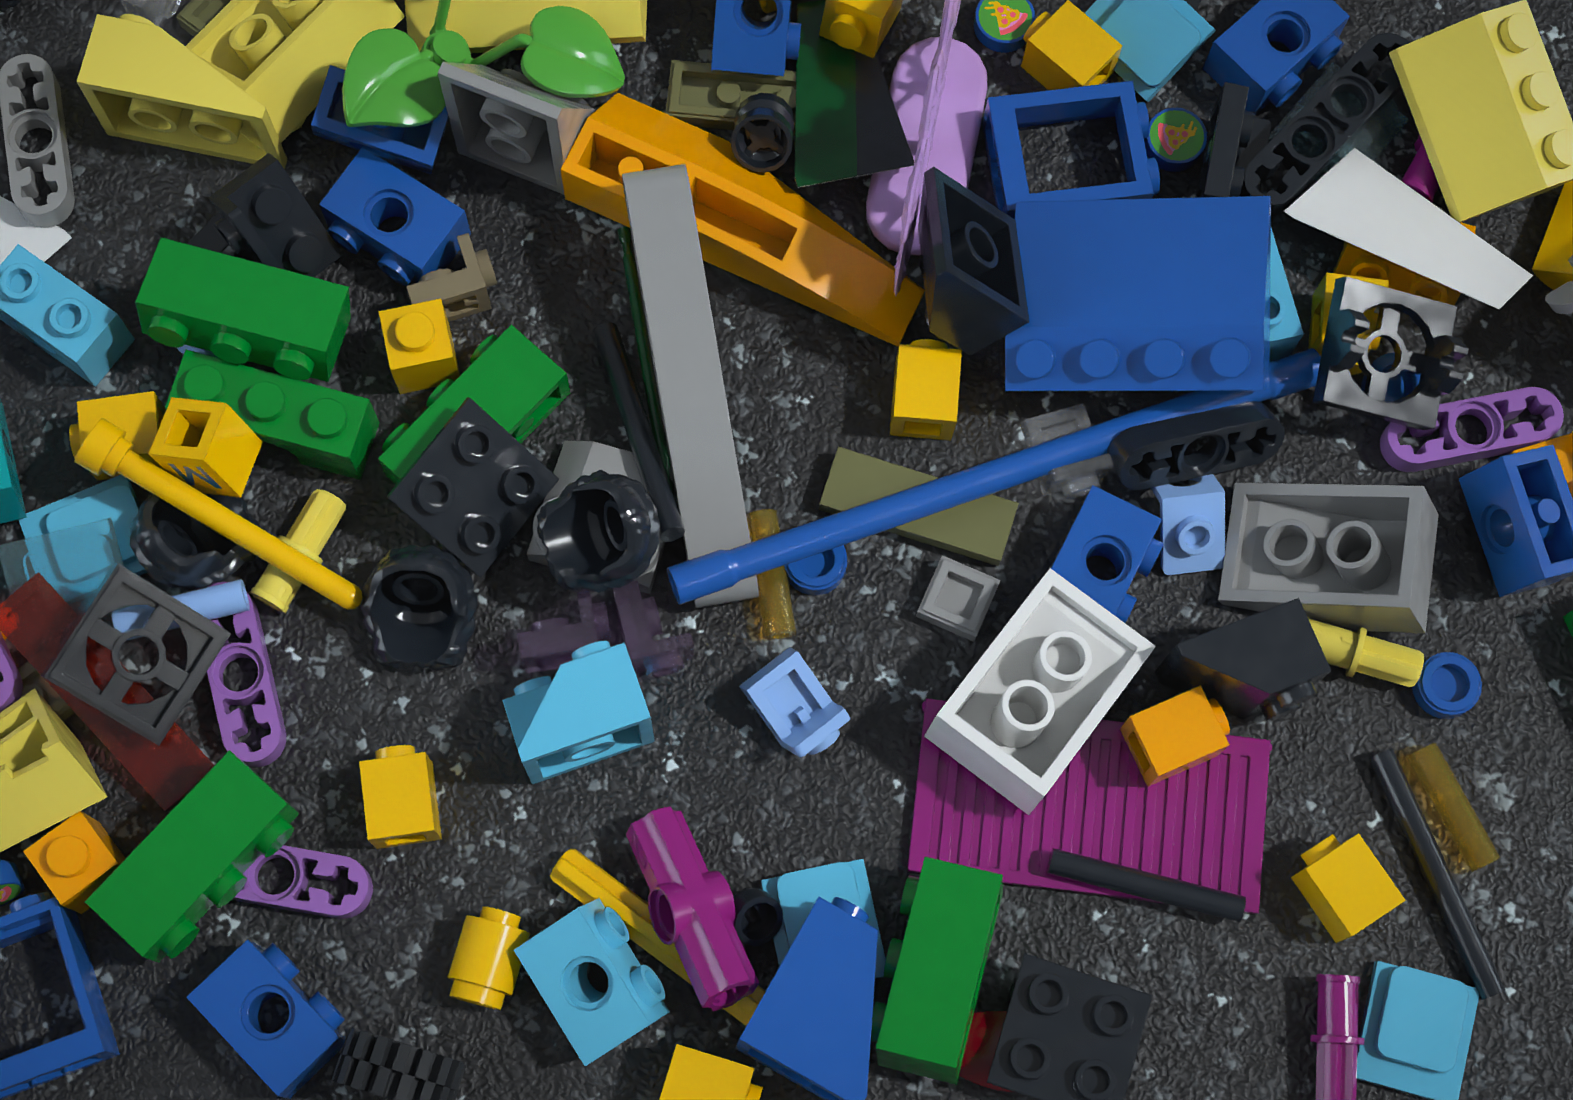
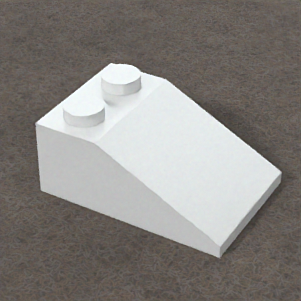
[924,568,1156,815]

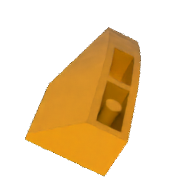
[560,93,925,347]

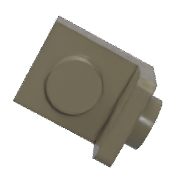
[406,233,498,322]

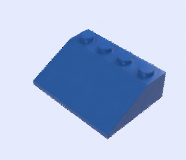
[1005,196,1271,391]

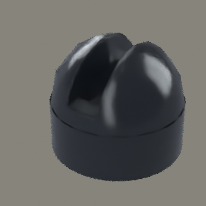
[733,887,783,946]

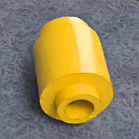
[448,906,530,1010]

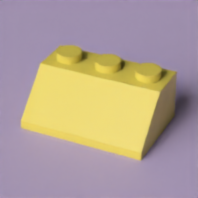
[186,0,405,143]
[1389,0,1573,223]

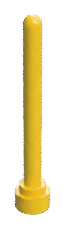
[74,418,363,609]

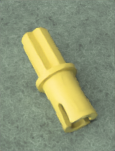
[249,489,346,614]
[1307,616,1424,687]

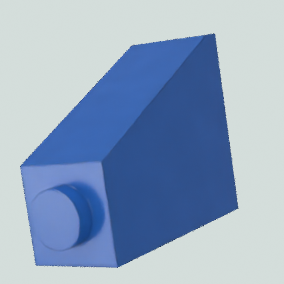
[735,897,878,1100]

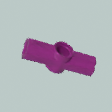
[626,806,759,1011]

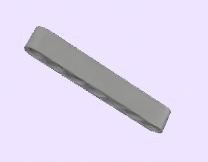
[622,164,759,608]

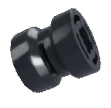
[731,93,795,173]

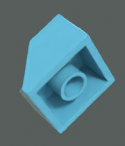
[502,641,655,784]

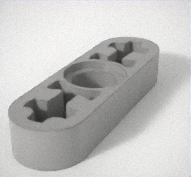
[0,54,75,227]

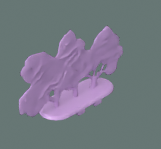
[866,0,987,298]

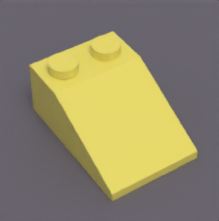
[77,14,287,169]

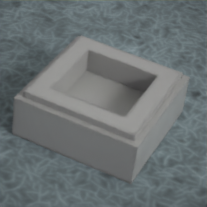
[916,555,1001,642]

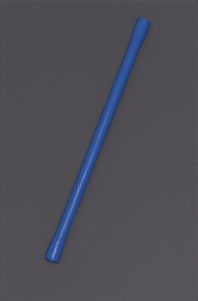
[667,348,1321,605]

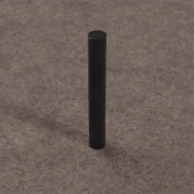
[1047,848,1246,922]

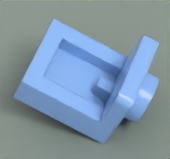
[739,647,851,757]

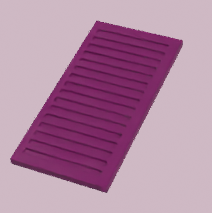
[907,698,1272,915]

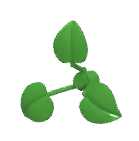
[342,0,625,127]

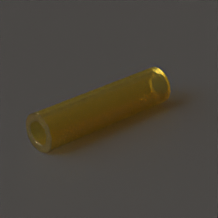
[746,509,796,640]
[1407,742,1501,872]

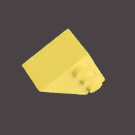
[0,688,107,852]

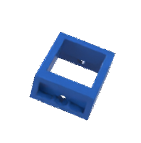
[982,81,1160,219]
[0,892,120,1100]

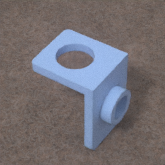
[1151,474,1225,575]

